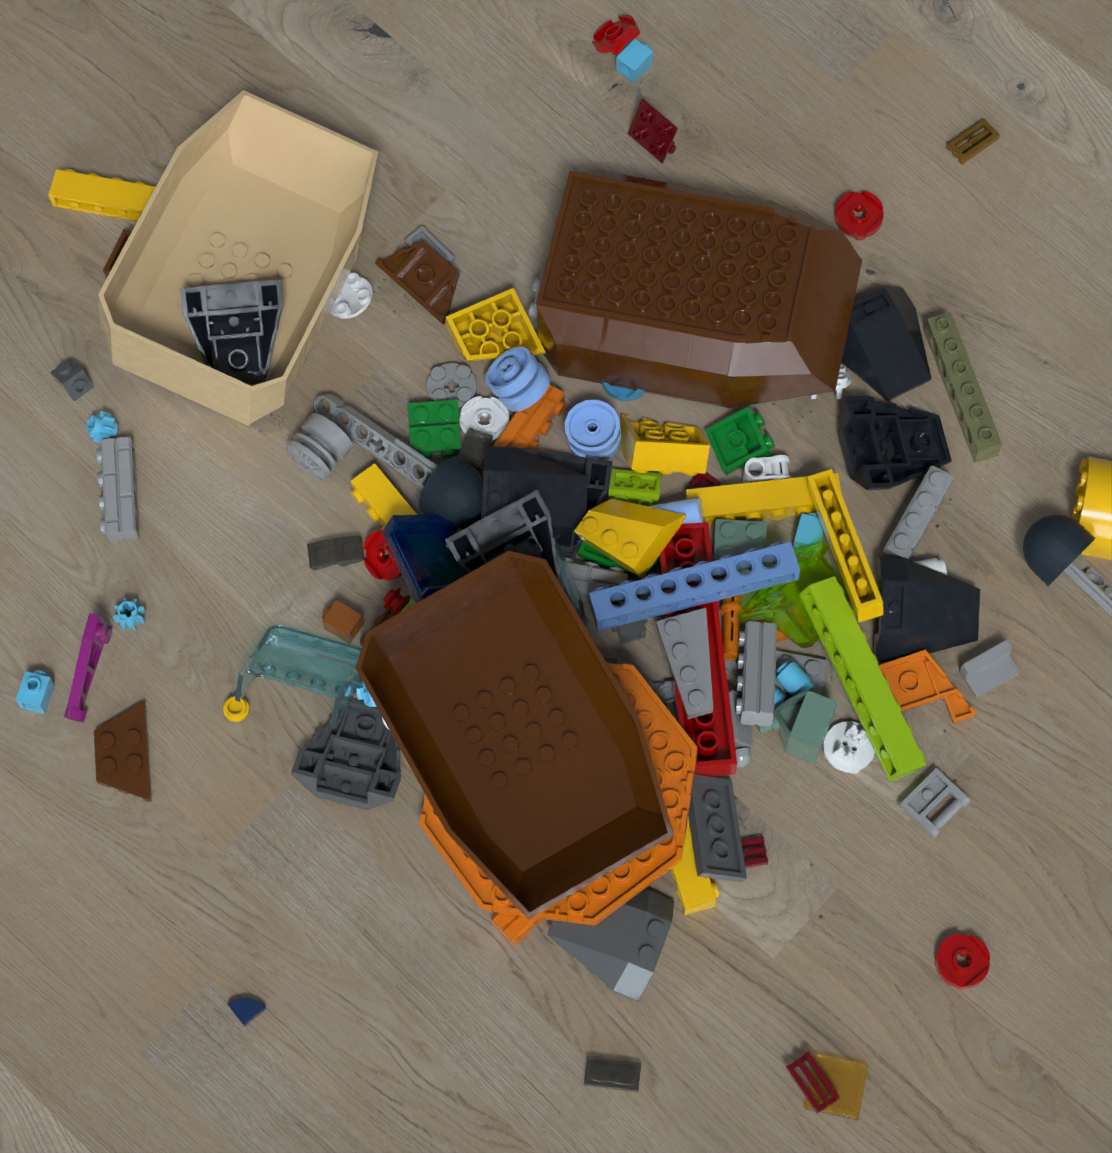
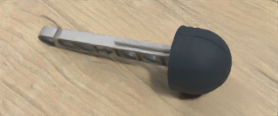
[314,393,483,529]
[1023,515,1112,617]

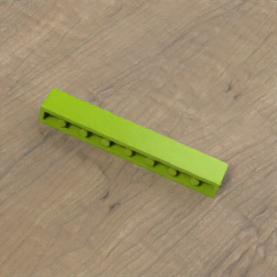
[799,576,927,783]

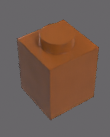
[322,600,364,644]

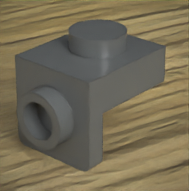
[50,358,93,401]

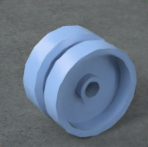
[485,347,551,412]
[565,400,622,460]

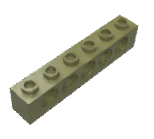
[924,312,1002,463]

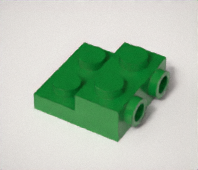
[407,400,462,458]
[705,407,775,475]

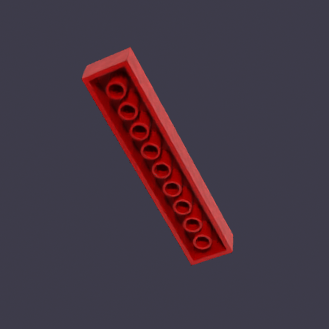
[658,522,737,777]

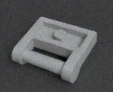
[899,768,971,839]

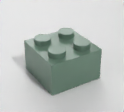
[713,519,767,579]

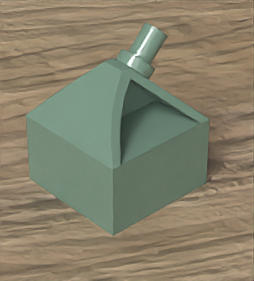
[757,690,837,764]

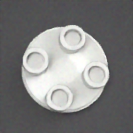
[330,273,373,319]

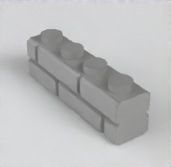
[97,437,139,542]
[882,466,954,560]
[558,557,629,606]
[736,621,777,727]

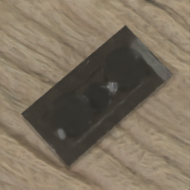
[584,1056,642,1092]

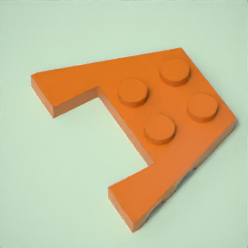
[878,650,977,724]

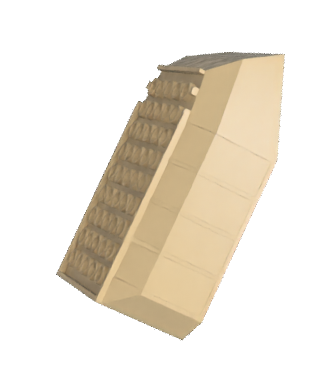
[98,90,378,426]

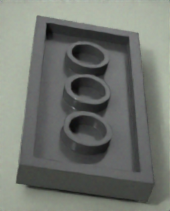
[688,774,747,882]

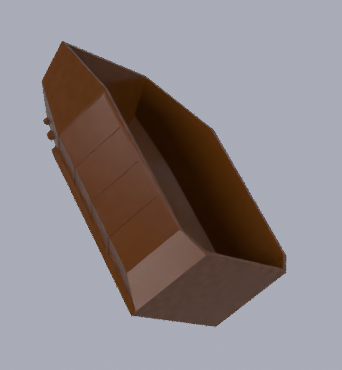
[536,170,862,408]
[355,551,674,919]

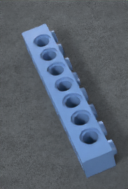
[589,542,800,631]

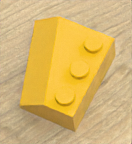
[445,288,546,362]
[620,413,710,476]
[574,499,687,579]

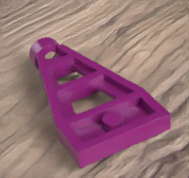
[64,613,112,723]

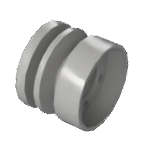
[285,413,353,480]

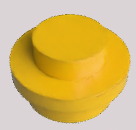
[223,696,250,722]

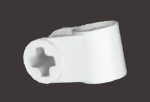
[742,455,792,483]

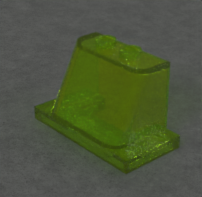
[737,540,850,648]

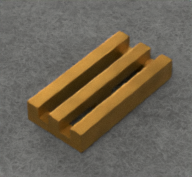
[946,118,1000,165]

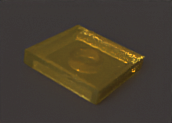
[804,1054,868,1121]

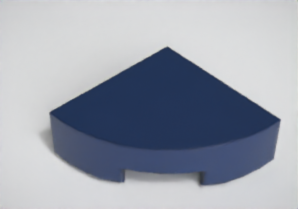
[227,998,266,1027]

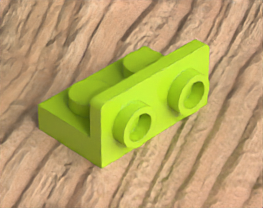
[608,469,662,506]

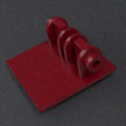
[628,99,678,163]

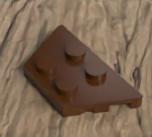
[375,240,460,325]
[94,702,152,802]

